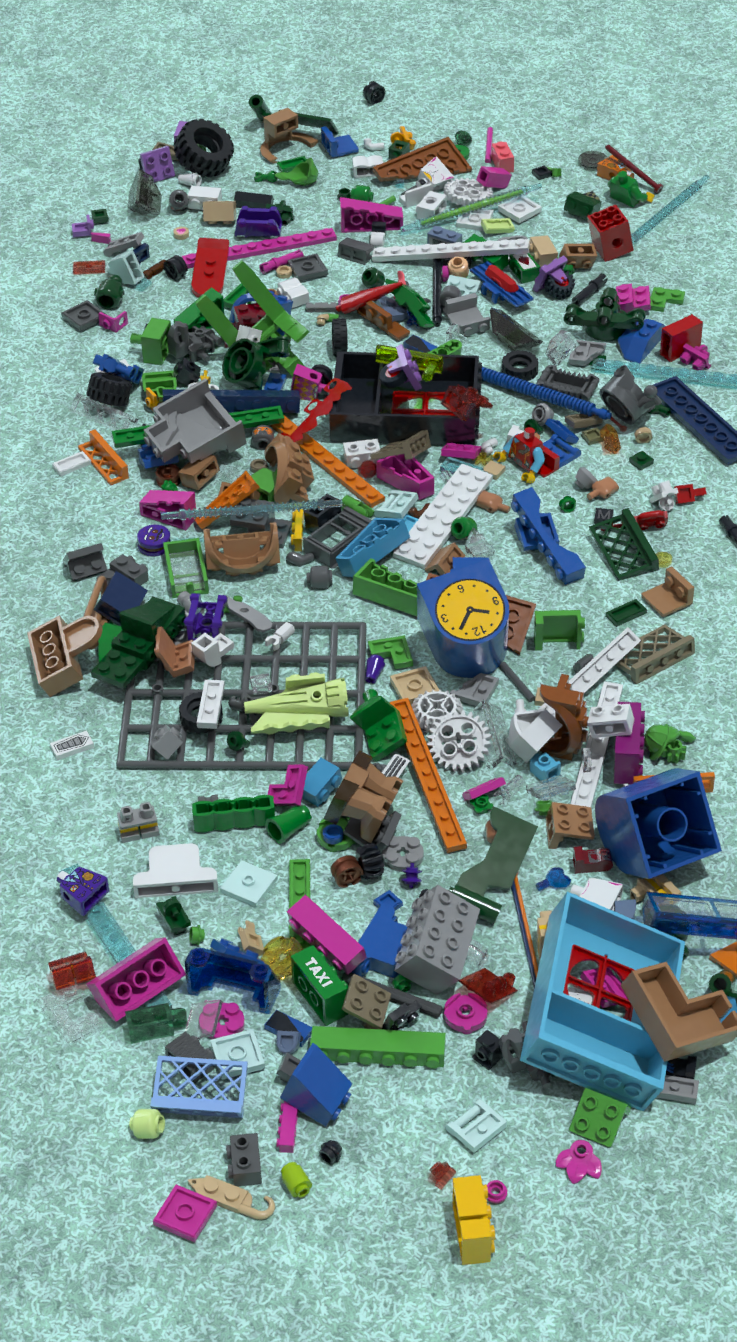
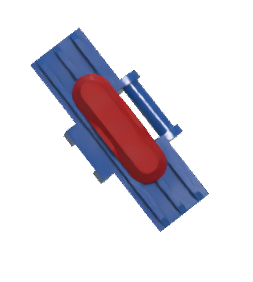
[470,261,534,307]

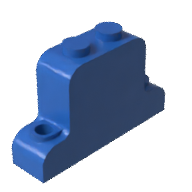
[351,903,407,978]

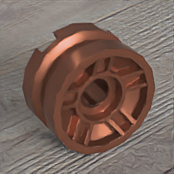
[155,464,181,487]
[330,855,363,888]

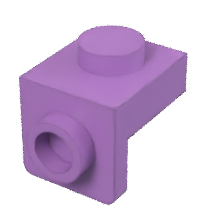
[72,214,94,237]

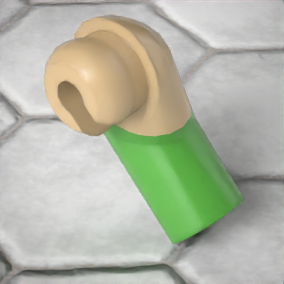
[316,314,339,326]

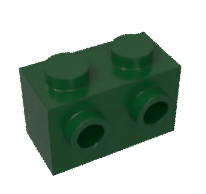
[563,191,602,221]

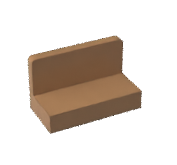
[425,542,465,575]

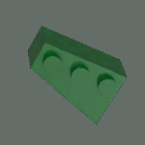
[173,287,225,333]

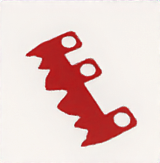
[281,378,352,442]

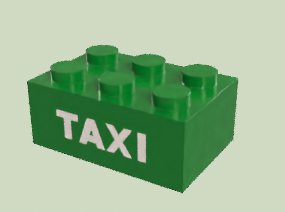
[291,945,348,1026]

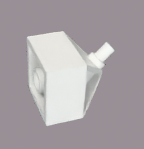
[509,699,563,763]

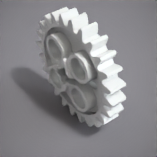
[443,178,493,207]
[427,710,491,773]

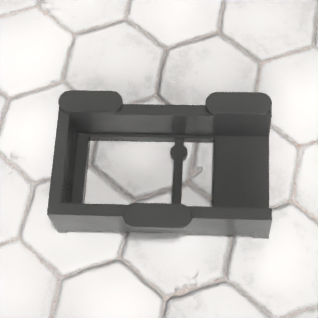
[303,506,372,569]

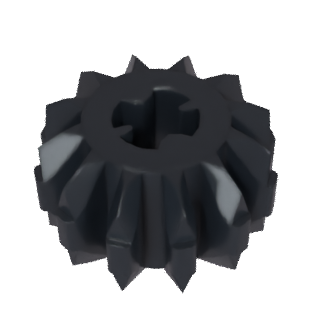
[355,843,385,880]

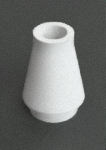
[178,173,202,187]

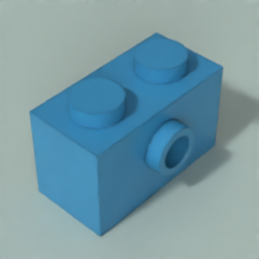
[302,758,342,807]

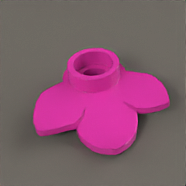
[556,1140,602,1184]

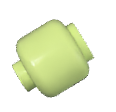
[129,1109,165,1139]

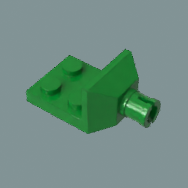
[350,689,408,762]

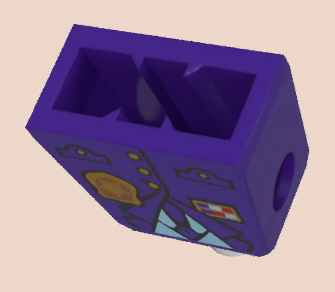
[56,867,110,916]

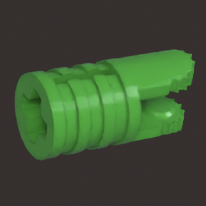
[341,495,374,518]

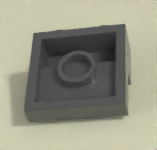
[96,554,149,586]

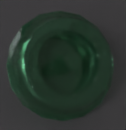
[455,130,472,146]

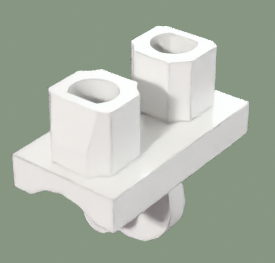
[649,480,679,511]

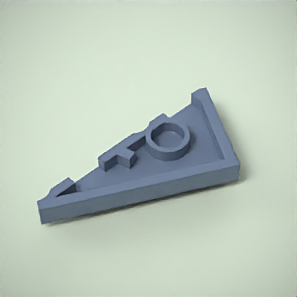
[376,296,411,322]

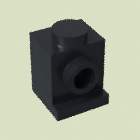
[472,1029,503,1070]

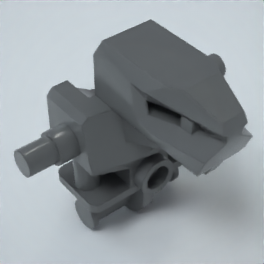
[167,321,222,362]
[499,1021,551,1089]

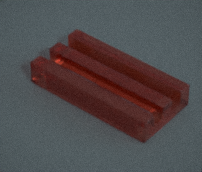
[73,260,105,275]

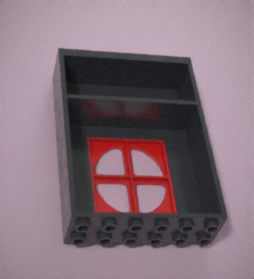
[329,352,482,445]

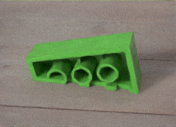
[353,558,417,616]

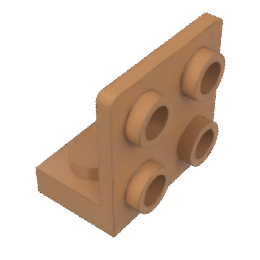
[641,566,694,617]
[545,802,595,849]

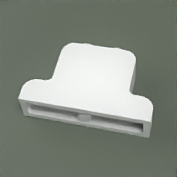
[133,844,218,898]

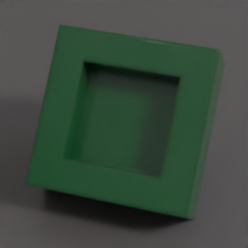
[91,208,109,224]
[629,451,654,471]

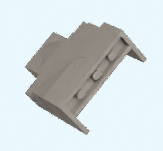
[144,378,247,464]

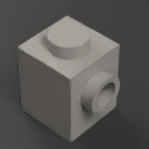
[150,725,183,760]

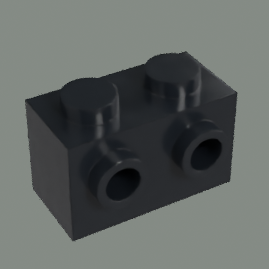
[304,494,342,532]

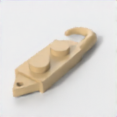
[188,1175,275,1220]

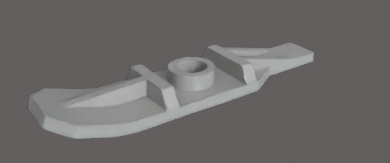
[226,596,272,632]

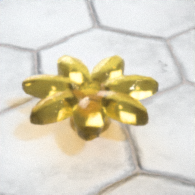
[472,452,493,466]

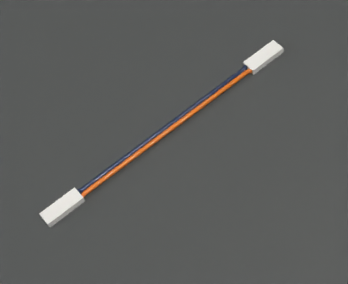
[511,870,538,988]

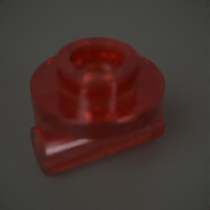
[358,460,377,478]
[429,1161,456,1190]

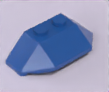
[618,319,665,365]

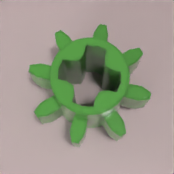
[662,740,686,764]

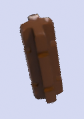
[143,259,166,280]

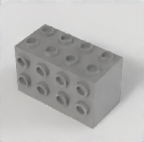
[394,885,480,995]

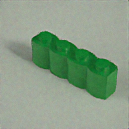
[192,795,275,833]

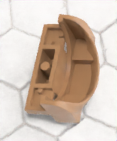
[264,433,314,507]
[203,522,280,576]

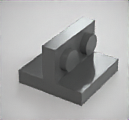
[62,543,108,581]

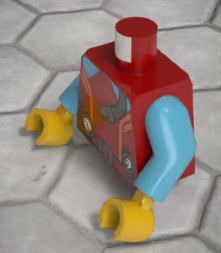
[493,427,545,484]

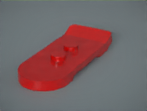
[191,237,230,298]

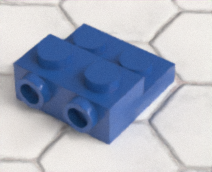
[137,444,179,469]
[514,513,560,551]

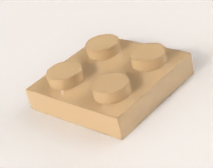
[390,666,439,705]

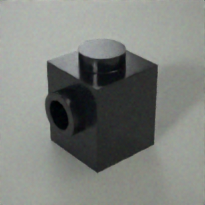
[173,358,201,386]

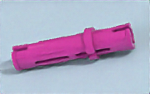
[259,249,304,274]

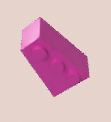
[376,454,434,500]
[139,490,197,531]

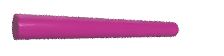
[485,127,493,163]

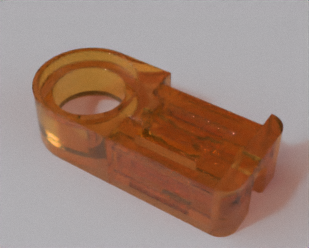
[600,424,621,454]

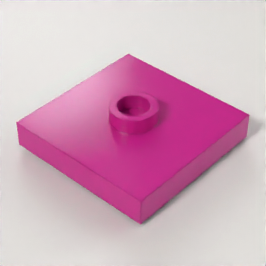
[153,1184,217,1243]

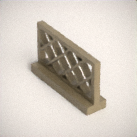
[370,430,431,460]
[616,624,695,685]

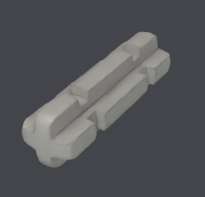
[306,302,337,312]

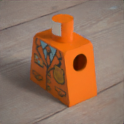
[597,155,635,180]

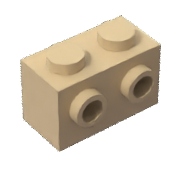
[203,201,236,224]
[529,235,558,267]

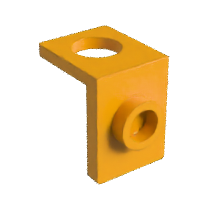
[145,387,160,411]

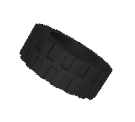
[332,318,348,355]
[501,350,539,381]
[179,692,223,734]

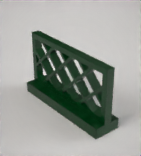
[589,508,659,581]

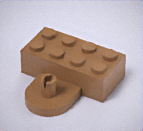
[27,615,103,697]

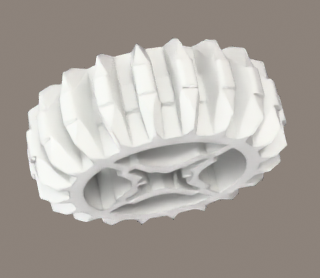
[412,689,463,733]

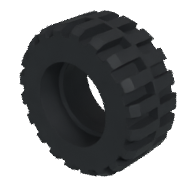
[174,119,234,178]

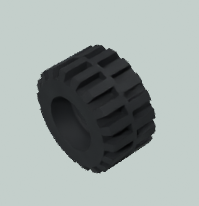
[86,372,132,406]

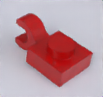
[674,484,707,504]

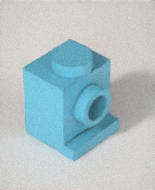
[530,752,561,784]

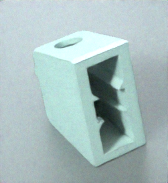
[107,250,145,285]

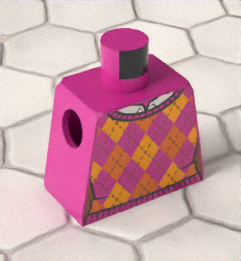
[291,364,330,401]

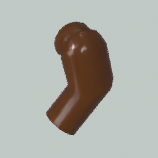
[408,503,430,519]

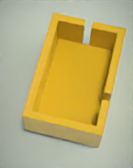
[452,1175,495,1265]

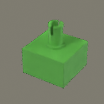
[130,318,171,366]

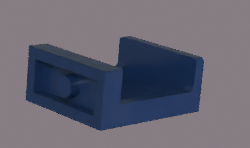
[94,571,148,626]

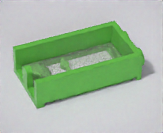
[163,538,209,598]

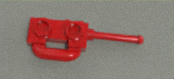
[601,510,668,531]

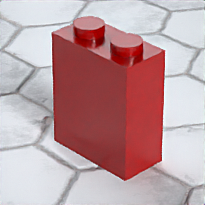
[660,314,703,362]

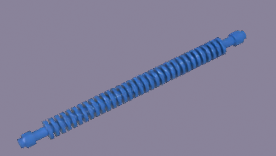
[481,366,612,420]

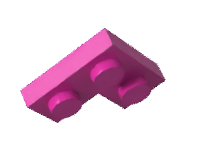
[268,764,308,806]

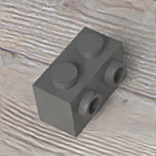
[226,1133,262,1187]

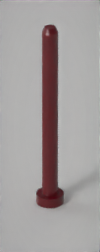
[605,144,664,194]

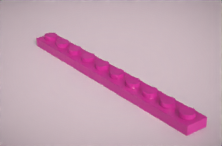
[182,228,337,268]

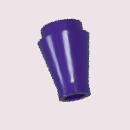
[365,655,385,684]

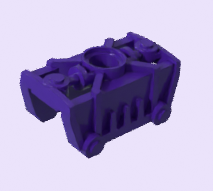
[235,206,282,238]
[184,593,228,641]

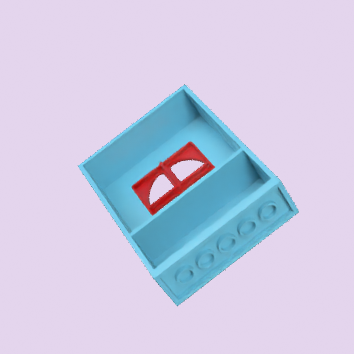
[520,892,685,1111]

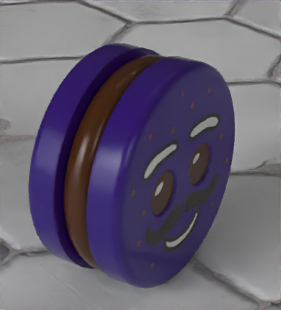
[137,524,171,556]

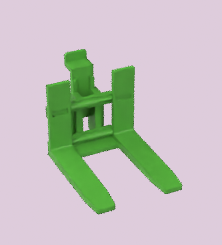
[195,260,309,377]

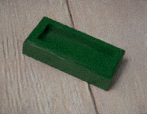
[605,599,647,627]

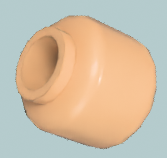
[448,257,469,278]

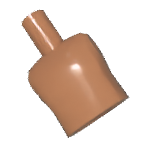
[587,476,619,500]
[476,490,511,513]

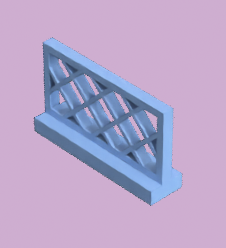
[150,1056,248,1118]

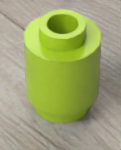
[281,1162,312,1198]

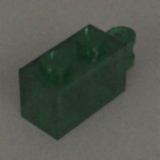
[125,1003,187,1044]

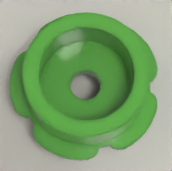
[534,800,552,815]
[189,925,205,945]

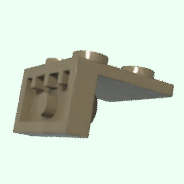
[342,974,391,1029]

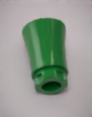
[265,805,312,844]

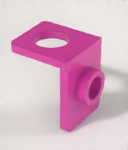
[98,311,128,333]

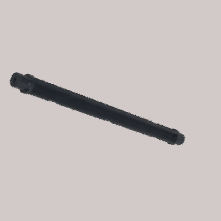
[432,258,442,327]

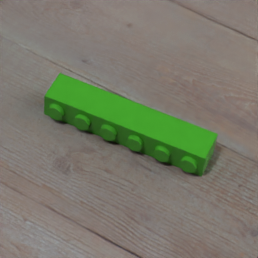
[310,1026,446,1068]

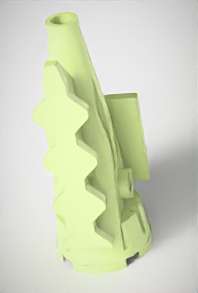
[244,672,349,734]

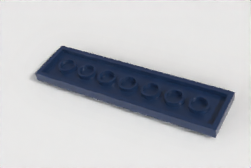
[653,376,737,465]

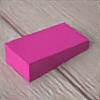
[91,232,111,244]

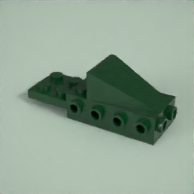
[91,596,186,689]

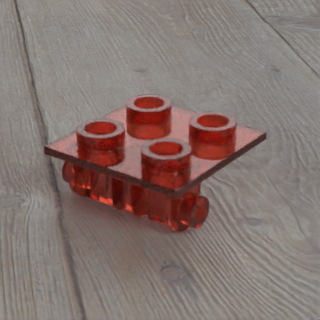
[458,968,518,1004]

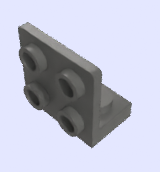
[343,811,402,851]

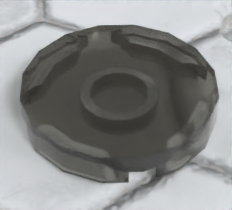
[578,151,608,171]

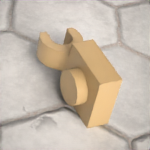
[238,920,265,956]

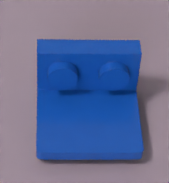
[321,126,359,158]

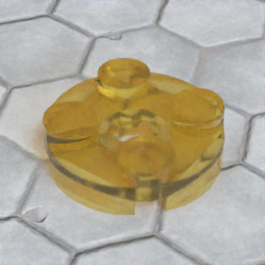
[261,936,303,980]

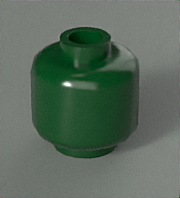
[361,267,385,289]

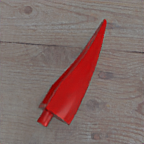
[336,282,403,314]

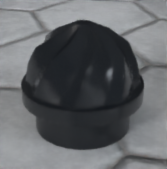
[318,1140,342,1165]

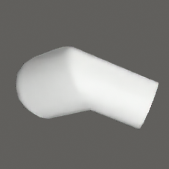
[363,138,384,151]
[481,438,498,455]

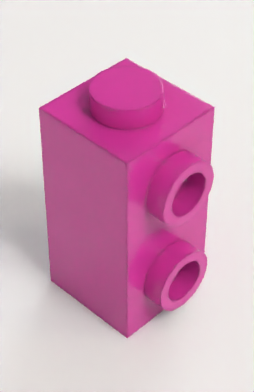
[476,166,512,188]

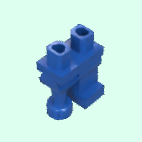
[93,354,145,385]

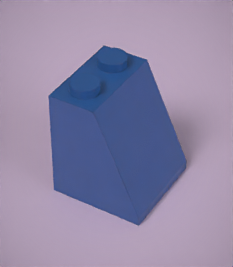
[280,1043,352,1127]

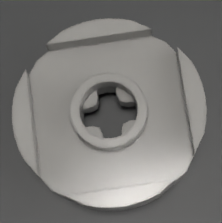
[382,836,424,872]

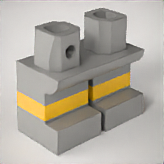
[117,802,160,843]

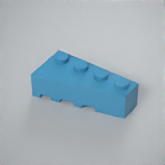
[335,517,410,578]

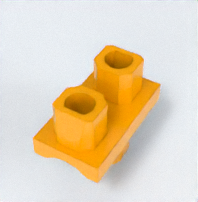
[390,126,416,150]

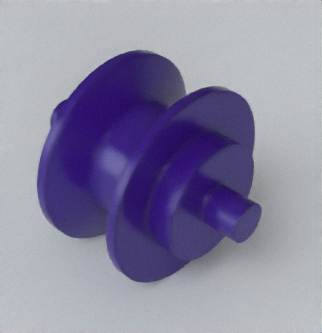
[401,863,422,888]

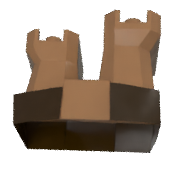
[323,750,403,843]

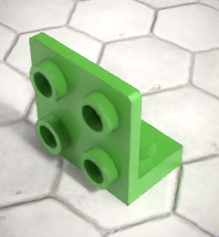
[569,1088,632,1147]

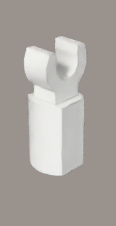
[265,622,295,651]

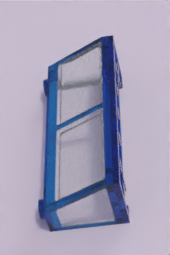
[642,892,737,940]

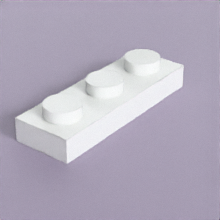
[197,680,225,729]

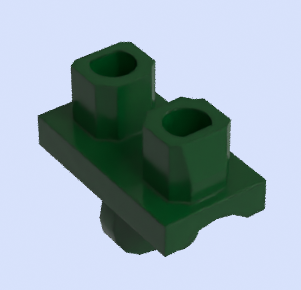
[265,200,295,225]
[156,896,191,935]

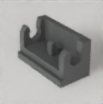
[338,237,374,265]

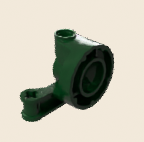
[563,287,646,341]
[222,336,291,390]

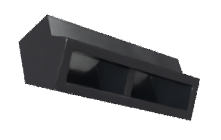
[234,191,274,209]

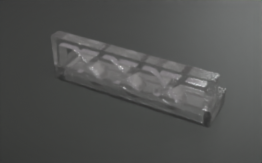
[69,393,138,431]
[471,700,517,769]

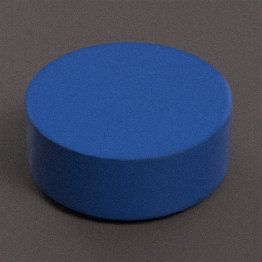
[323,824,343,844]

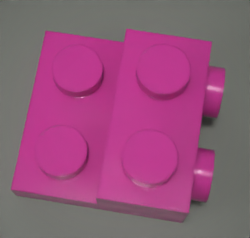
[616,283,651,313]

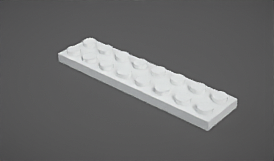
[393,464,493,569]

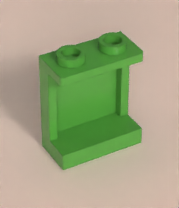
[534,610,585,651]

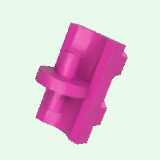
[680,344,711,372]

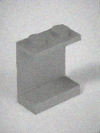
[444,293,491,337]

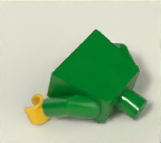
[607,171,655,208]

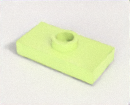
[480,218,515,234]

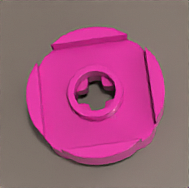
[444,993,488,1034]
[200,1003,245,1040]

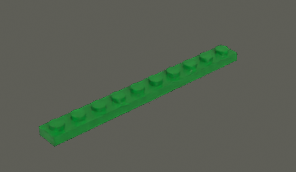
[111,406,284,448]

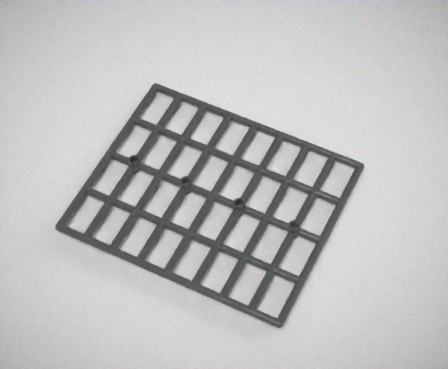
[116,621,367,770]

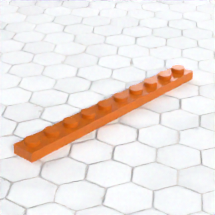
[269,416,385,508]
[389,698,467,853]

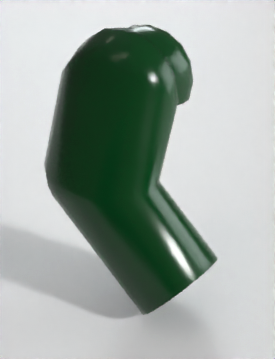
[648,404,671,417]

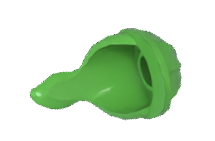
[274,158,319,186]
[644,724,696,761]

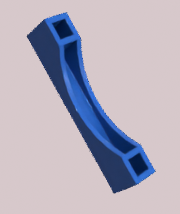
[511,487,586,585]

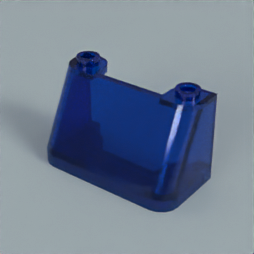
[184,948,281,1014]

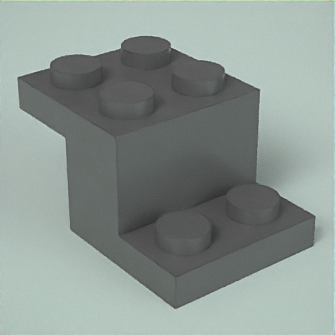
[230,498,292,549]

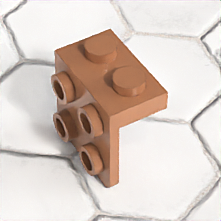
[154,626,195,678]

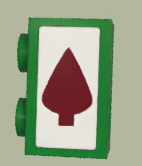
[509,253,541,284]

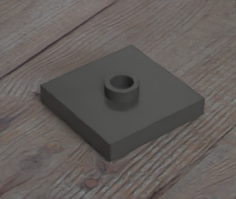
[287,253,328,281]
[61,300,106,331]

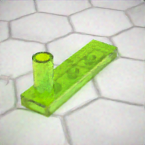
[376,344,443,381]

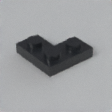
[381,1000,422,1030]

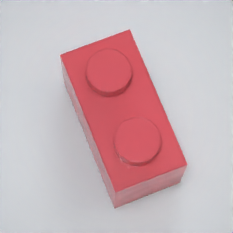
[491,142,514,173]

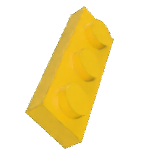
[291,503,304,551]

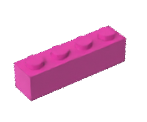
[277,1101,298,1153]

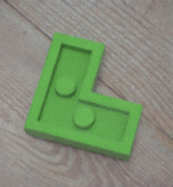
[651,287,686,312]
[368,635,413,669]

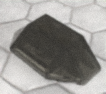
[128,169,162,215]
[490,308,543,351]

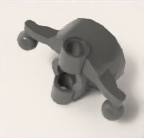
[599,365,662,425]

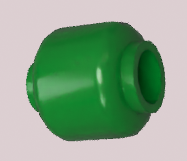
[350,185,374,202]
[451,517,478,540]

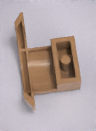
[260,108,318,164]

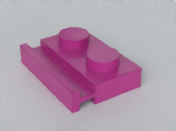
[441,443,481,459]
[580,968,628,1008]

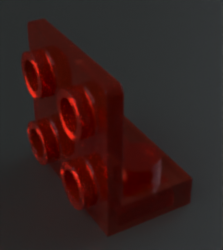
[441,385,493,421]

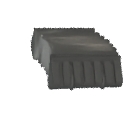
[536,365,600,401]

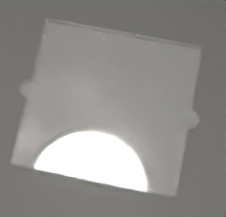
[185,1000,223,1040]

